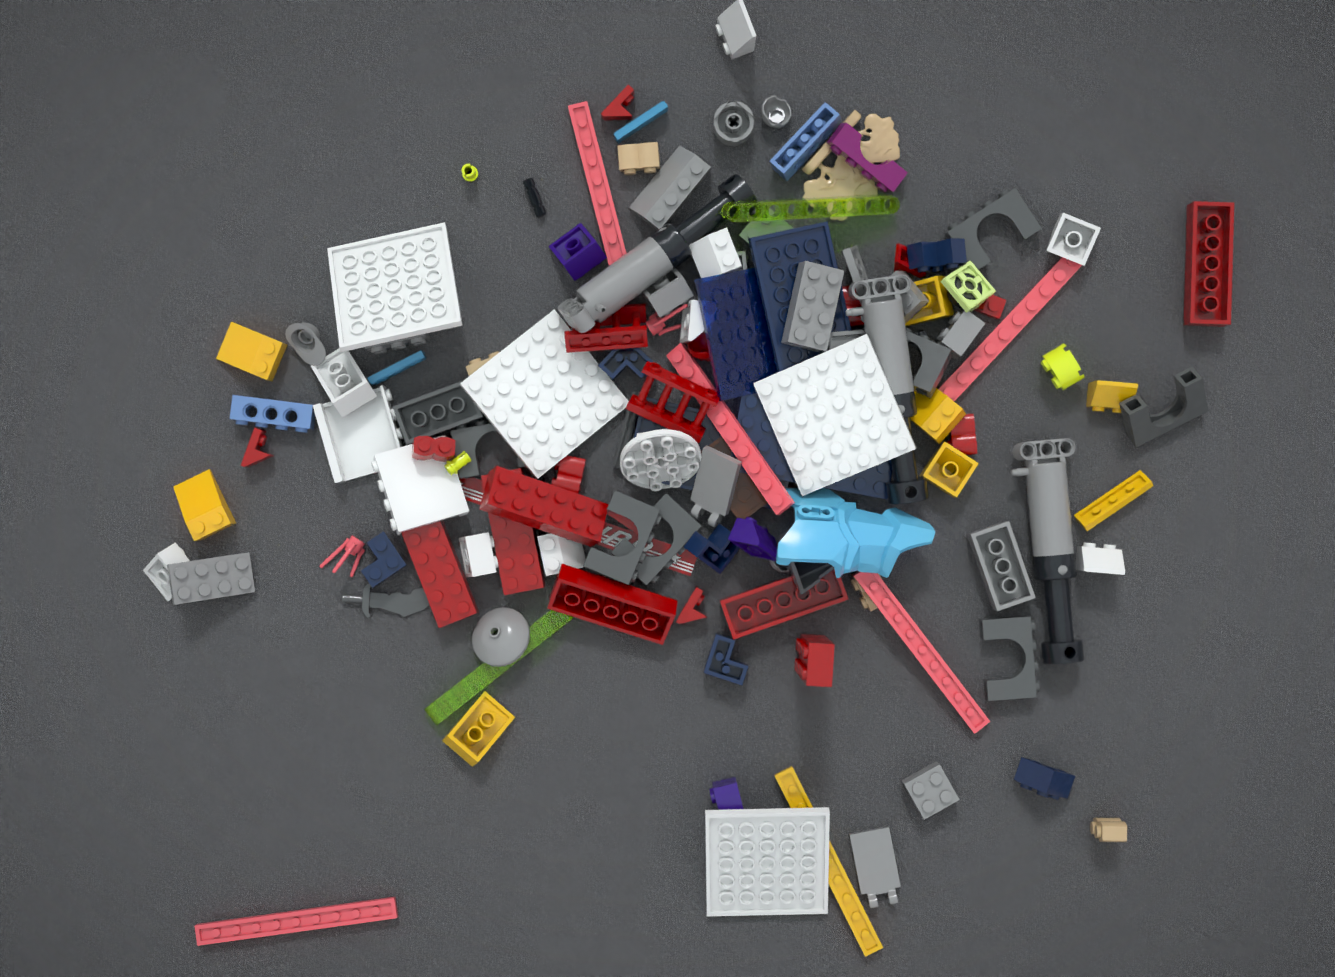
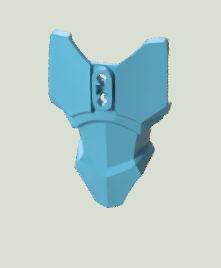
[776,488,935,578]

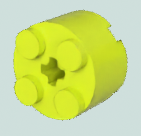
[1040,343,1085,390]

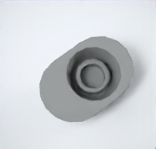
[285,322,326,366]

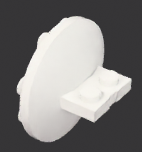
[620,428,702,491]

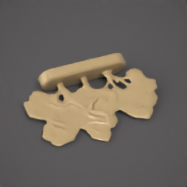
[802,110,900,221]

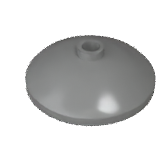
[472,607,530,667]

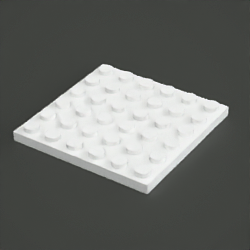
[327,222,463,352]
[460,309,629,479]
[753,334,916,496]
[705,807,830,916]

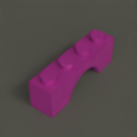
[826,122,908,193]

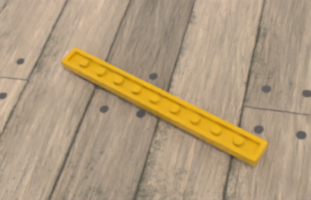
[774,766,883,957]

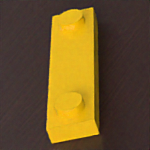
[1074,470,1153,531]

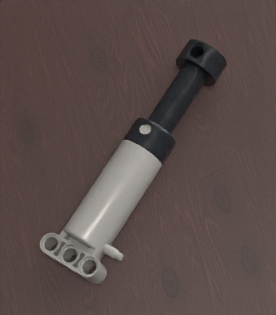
[558,174,758,333]
[845,275,929,504]
[1011,438,1084,664]

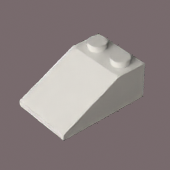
[715,0,756,60]
[311,348,377,418]

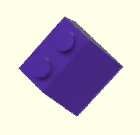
[549,223,607,281]
[728,517,778,561]
[709,777,743,810]

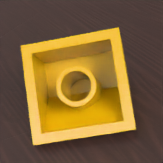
[1086,380,1138,413]
[920,441,979,498]

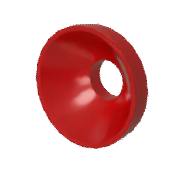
[687,331,724,361]

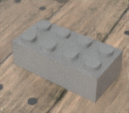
[781,261,844,352]
[967,521,1036,611]

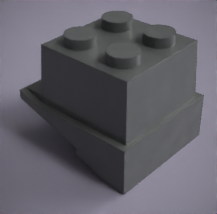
[778,531,834,594]

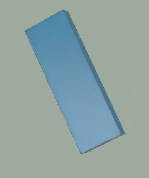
[614,101,668,144]
[367,350,427,386]

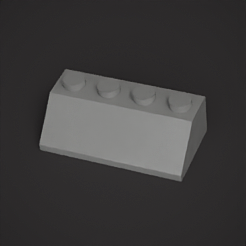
[629,145,711,230]

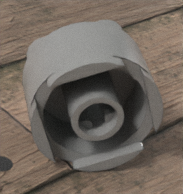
[713,101,754,147]

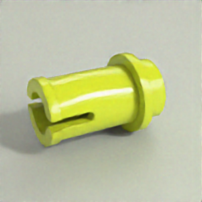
[462,164,478,182]
[444,451,471,475]

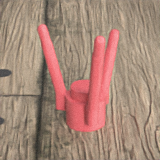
[645,304,688,336]
[319,535,365,577]

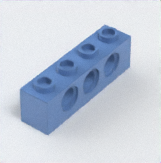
[769,102,842,181]
[230,395,315,433]

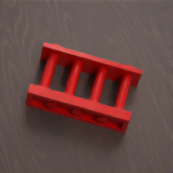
[565,304,648,353]
[626,361,722,443]

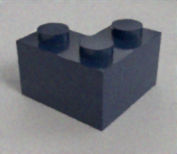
[907,238,967,273]
[598,348,653,381]
[684,524,740,574]
[361,531,406,589]
[703,633,748,685]
[1014,757,1075,800]

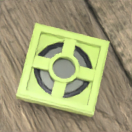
[941,261,996,313]

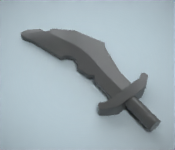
[342,583,430,618]

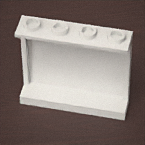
[313,385,404,484]
[371,435,469,535]

